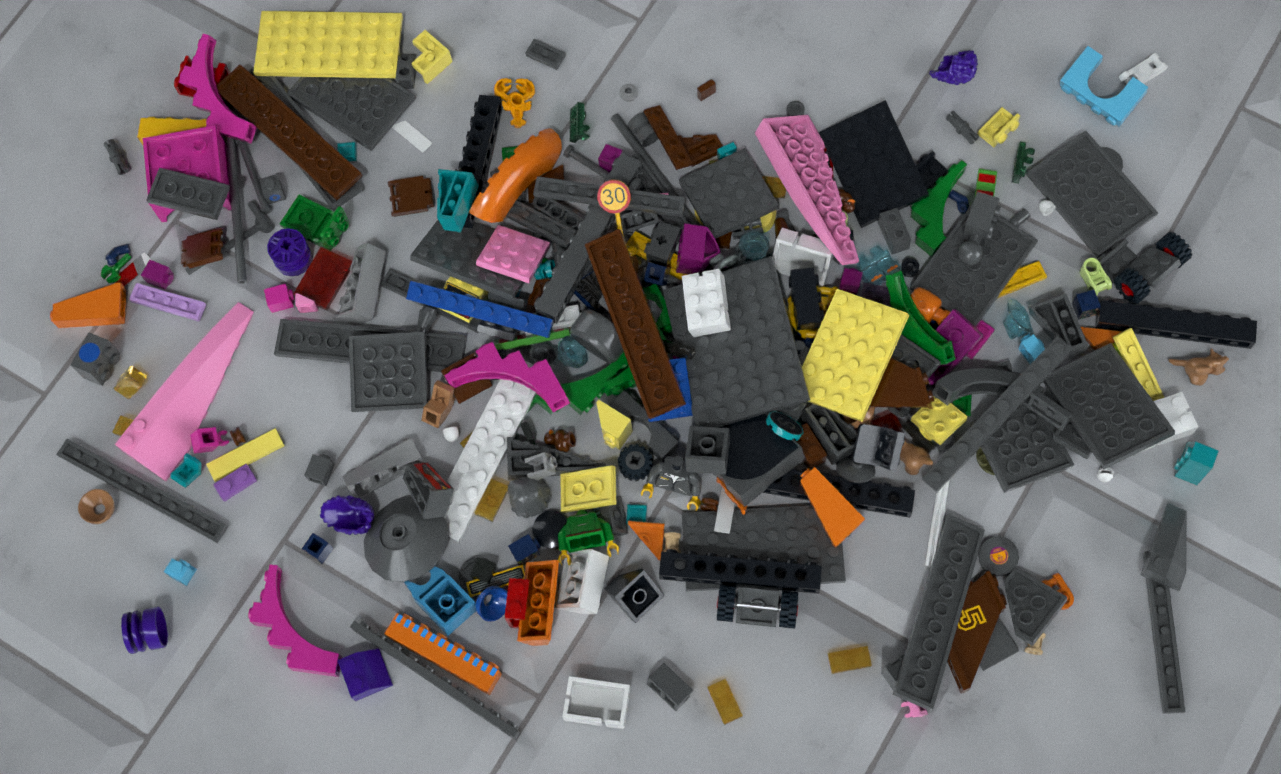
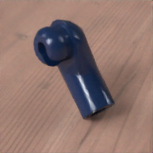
[948,190,970,214]
[105,244,131,265]

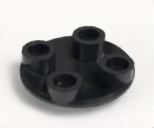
[532,511,567,549]

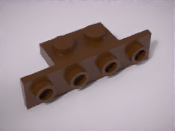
[643,105,693,170]

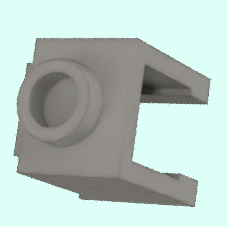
[525,452,557,481]

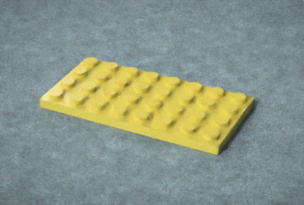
[253,11,403,78]

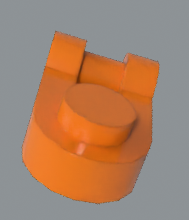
[1041,573,1074,610]

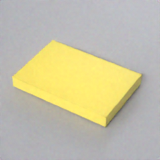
[560,465,616,513]

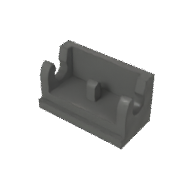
[647,663,693,711]

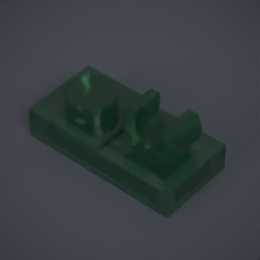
[570,102,590,143]
[1011,141,1035,184]

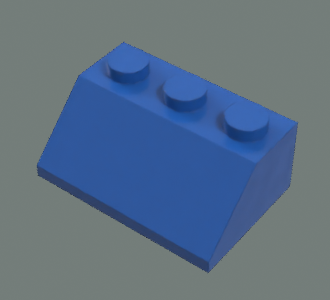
[648,358,693,422]

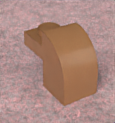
[421,380,455,428]

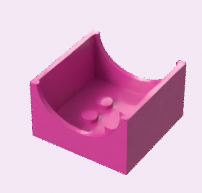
[143,125,231,222]

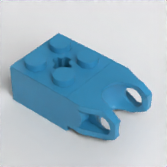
[404,566,476,636]

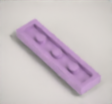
[129,283,206,322]

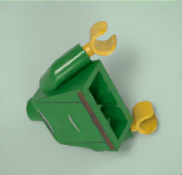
[558,510,619,566]

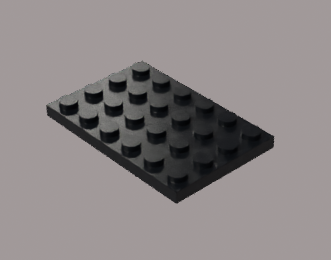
[819,100,930,228]

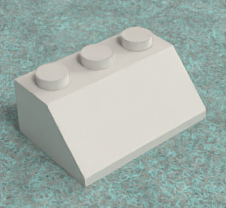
[554,549,609,614]

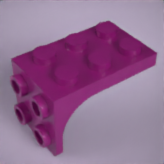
[928,309,983,385]

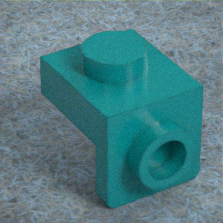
[171,453,202,488]

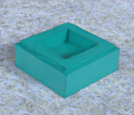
[337,142,357,162]
[626,504,647,525]

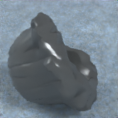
[508,477,551,518]

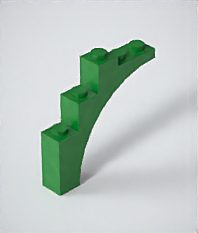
[604,284,672,397]

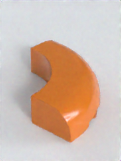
[469,128,562,223]

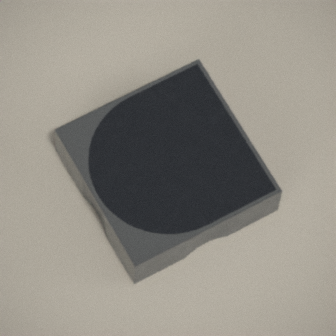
[713,413,805,507]

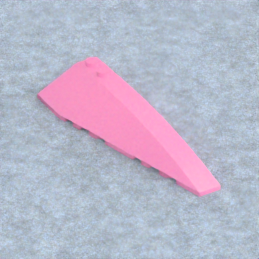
[755,115,859,265]
[115,302,254,481]

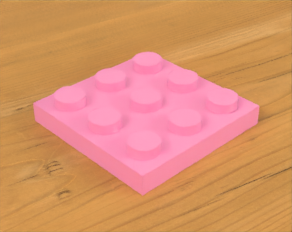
[476,225,550,283]

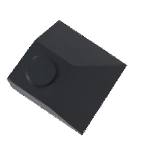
[604,568,664,623]

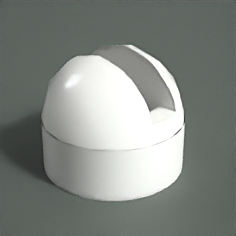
[1039,200,1055,216]
[443,427,459,442]
[1097,467,1114,483]

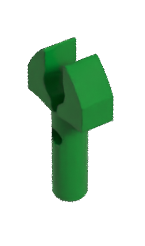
[101,253,131,283]

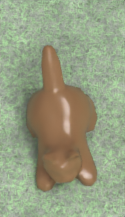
[1169,348,1229,386]
[900,438,933,475]

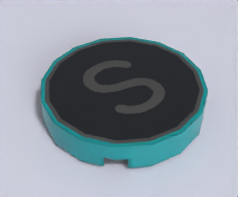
[766,411,804,441]

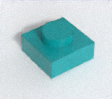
[717,142,737,160]

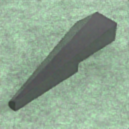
[507,437,606,480]

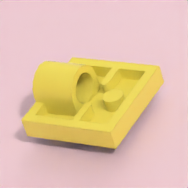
[911,397,967,445]

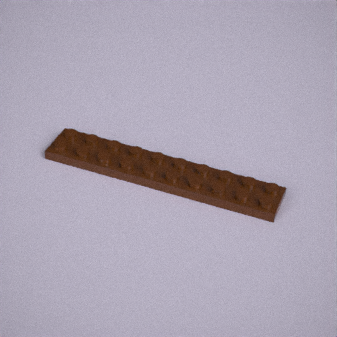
[216,64,363,201]
[585,229,686,419]

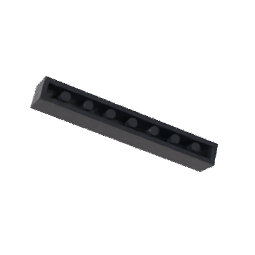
[1095,299,1257,349]

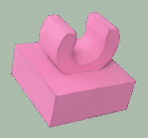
[901,701,928,718]

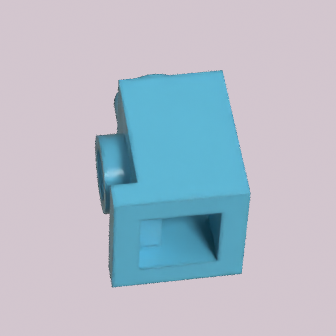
[1018,334,1045,364]
[164,558,197,586]

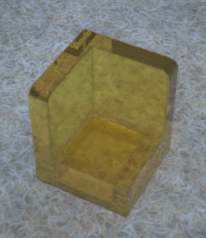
[113,365,146,399]

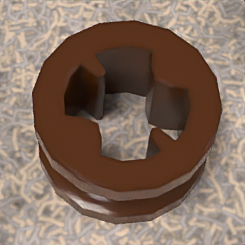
[230,427,246,446]
[700,498,719,512]

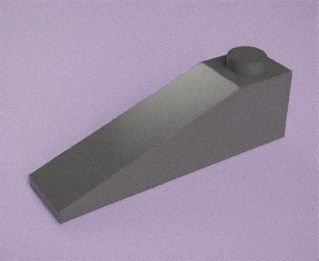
[1140,503,1187,591]

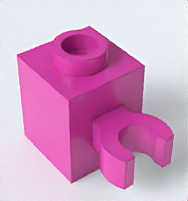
[190,427,229,454]

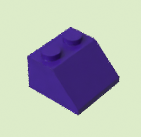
[337,648,393,701]

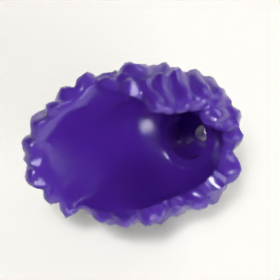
[929,50,978,85]
[320,495,375,535]

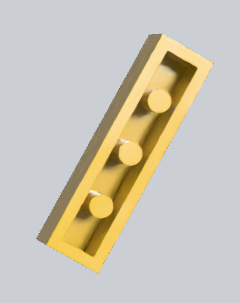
[137,117,207,145]

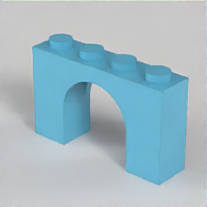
[1060,46,1148,127]

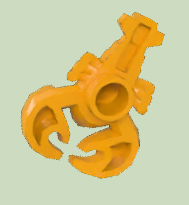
[494,78,535,128]

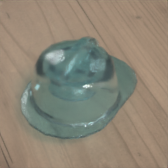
[1003,299,1033,339]

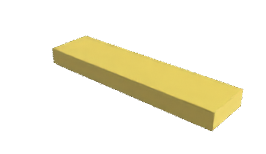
[1113,328,1165,401]
[206,428,285,482]

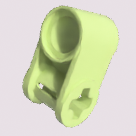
[1079,258,1112,295]

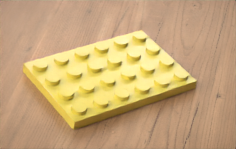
[802,289,909,422]

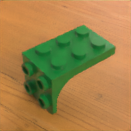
[279,194,349,252]

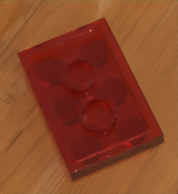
[293,247,352,310]

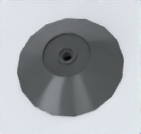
[364,497,448,582]

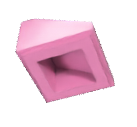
[295,293,318,313]

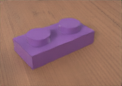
[213,464,257,502]

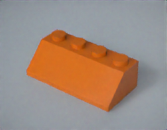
[517,560,559,646]

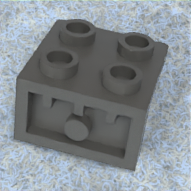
[477,292,525,341]

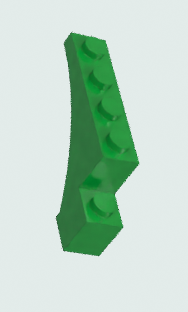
[910,160,967,257]
[885,270,956,365]
[534,352,629,415]

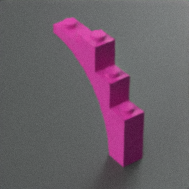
[179,33,257,144]
[445,342,570,412]
[248,564,343,677]

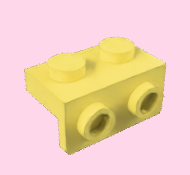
[977,107,1020,148]

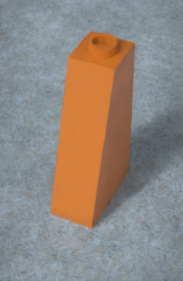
[50,283,126,328]
[800,467,865,548]

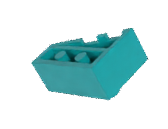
[437,169,479,232]
[1174,441,1219,485]

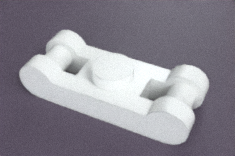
[1118,53,1168,85]

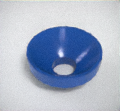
[476,586,507,622]

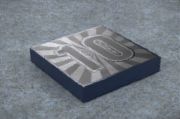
[574,271,604,312]

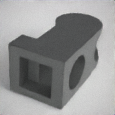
[395,54,415,89]

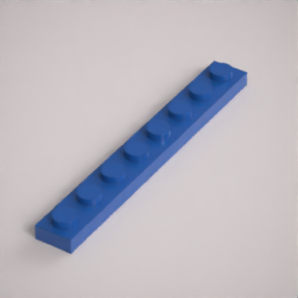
[406,281,554,338]

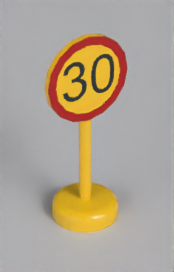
[597,180,637,256]

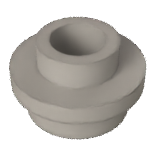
[619,84,638,102]

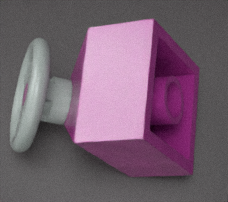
[676,224,738,274]

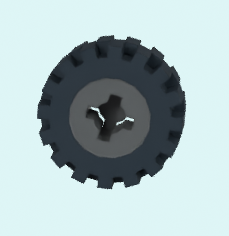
[618,444,653,482]

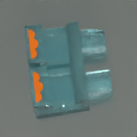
[856,245,901,292]

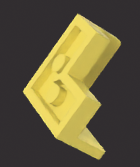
[411,30,453,84]

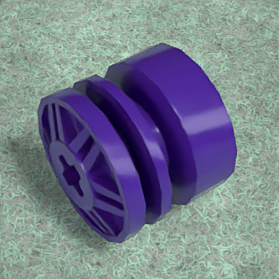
[267,228,313,277]
[121,606,168,654]

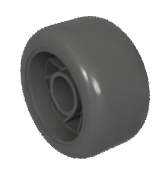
[570,309,624,363]

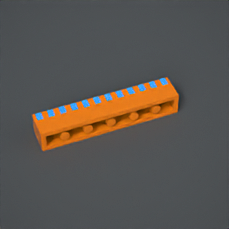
[384,613,502,695]

